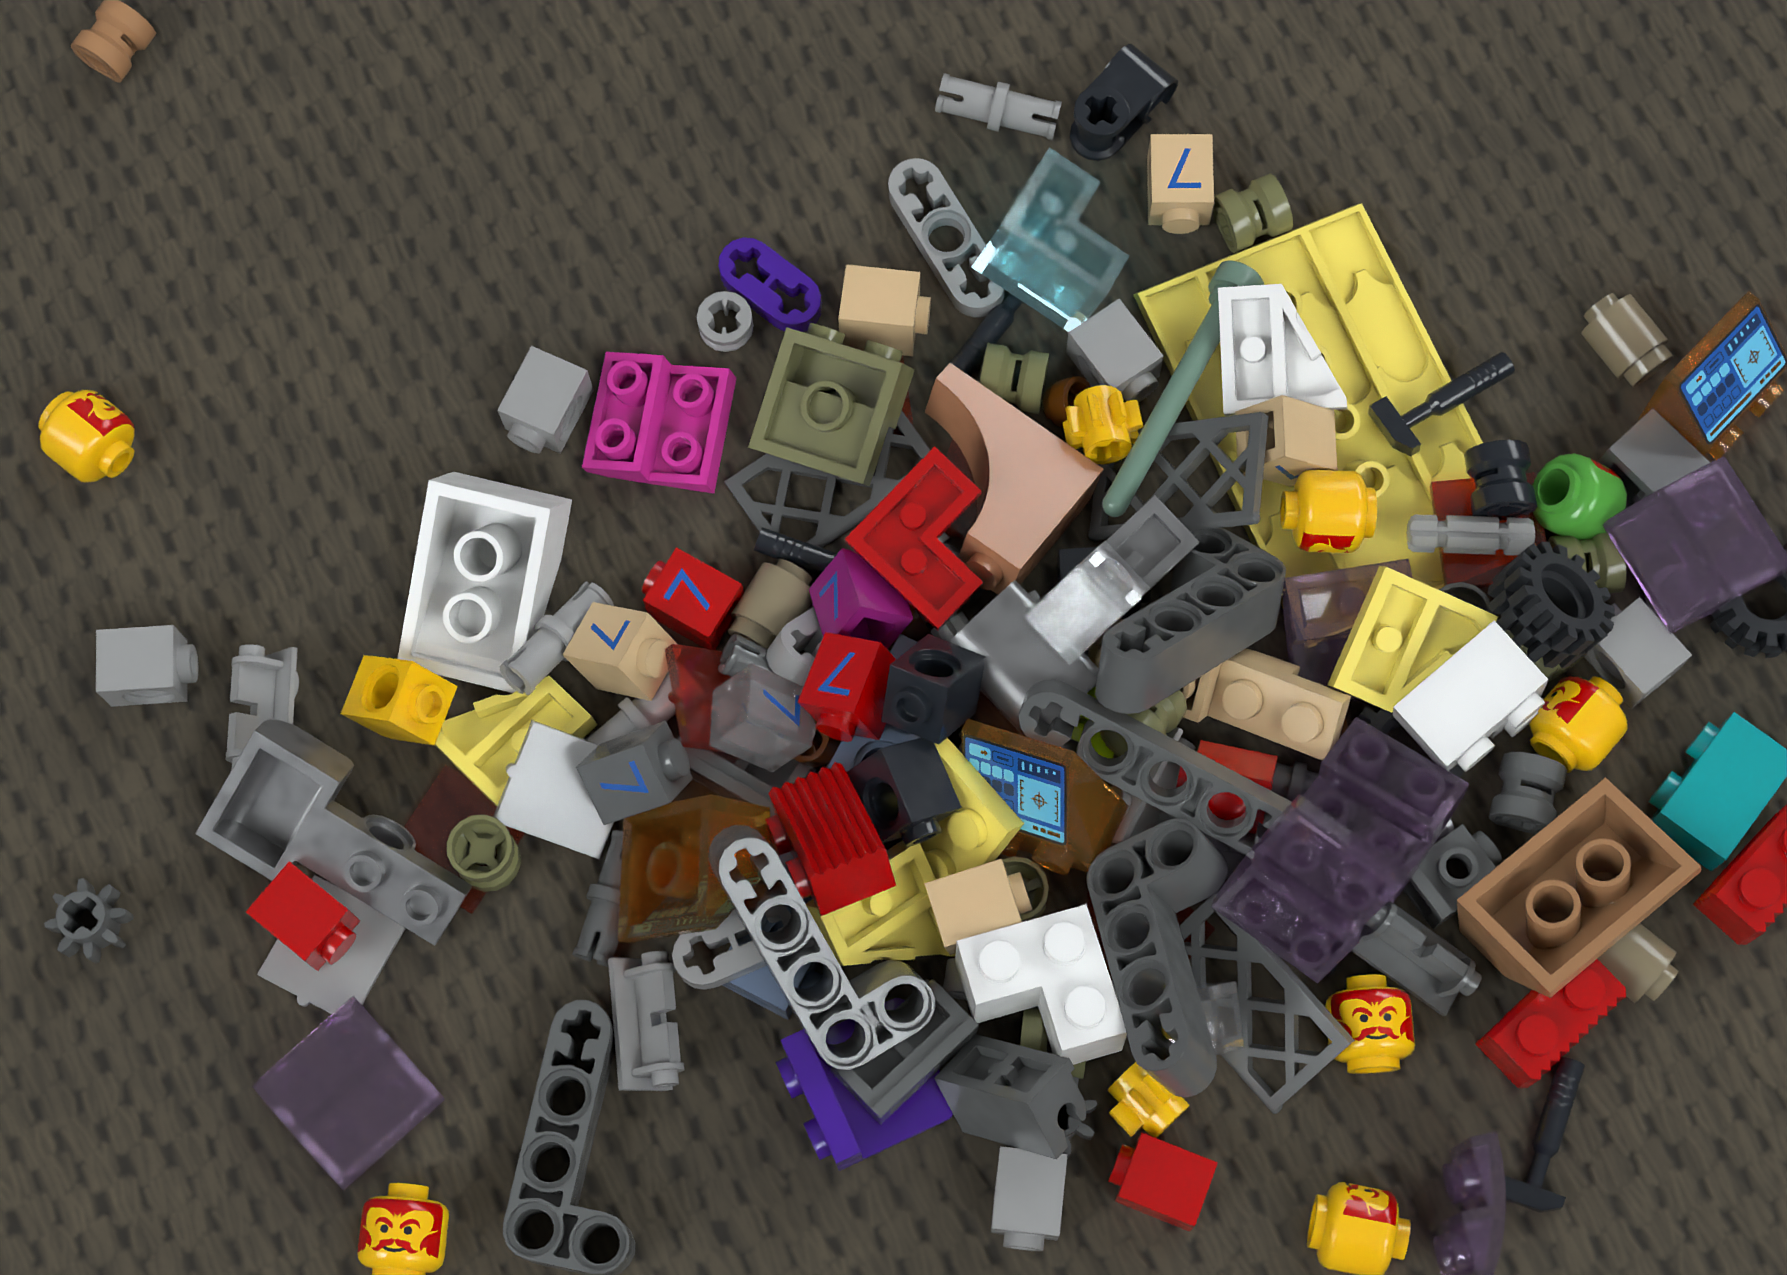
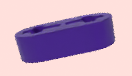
[718,237,822,332]

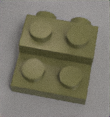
[748,323,915,487]

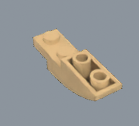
[1087,619,1351,762]

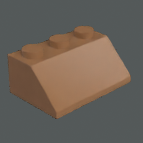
[1457,777,1701,998]

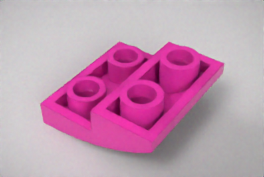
[582,352,737,493]

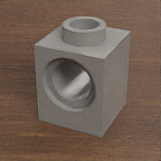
[1066,299,1164,402]
[497,346,594,454]
[1585,597,1692,709]
[96,625,198,707]
[991,1146,1067,1251]

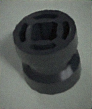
[1464,440,1537,521]

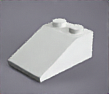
[398,472,572,693]

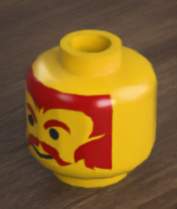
[39,390,134,482]
[1280,470,1377,553]
[1529,676,1628,773]
[1325,974,1415,1074]
[1307,1182,1411,1275]
[357,1183,449,1275]

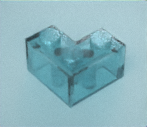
[972,147,1129,332]

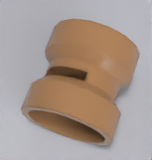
[71,0,156,83]

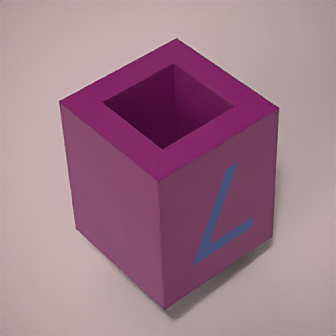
[809,548,913,649]

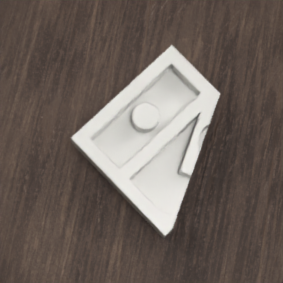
[1218,284,1347,416]

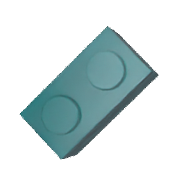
[1648,712,1787,872]

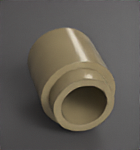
[1581,293,1674,388]
[728,559,812,649]
[1597,923,1679,1003]

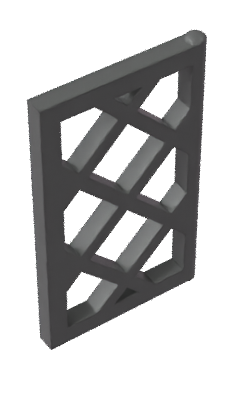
[724,411,930,560]
[1088,412,1269,541]
[1179,889,1355,1114]

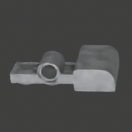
[949,495,1199,745]
[195,719,472,946]

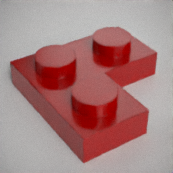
[845,446,983,631]

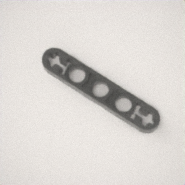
[1019,679,1317,871]

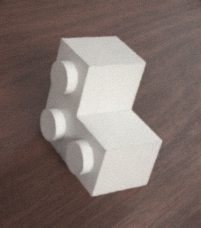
[1393,621,1548,774]
[955,904,1127,1065]

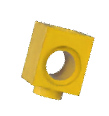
[341,655,458,746]

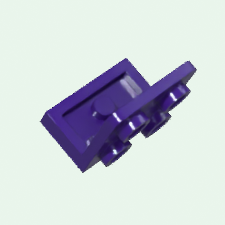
[775,998,953,1171]

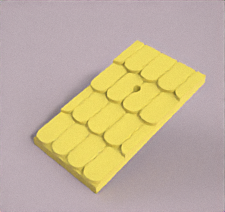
[1133,203,1521,647]

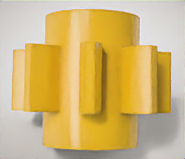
[1063,385,1144,464]
[1107,1062,1190,1138]

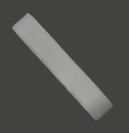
[888,158,1005,317]

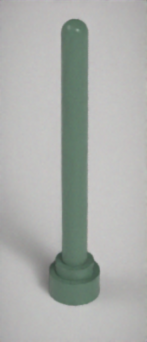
[1102,260,1264,517]

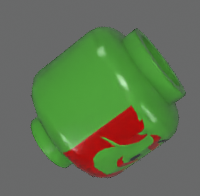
[1532,453,1627,540]

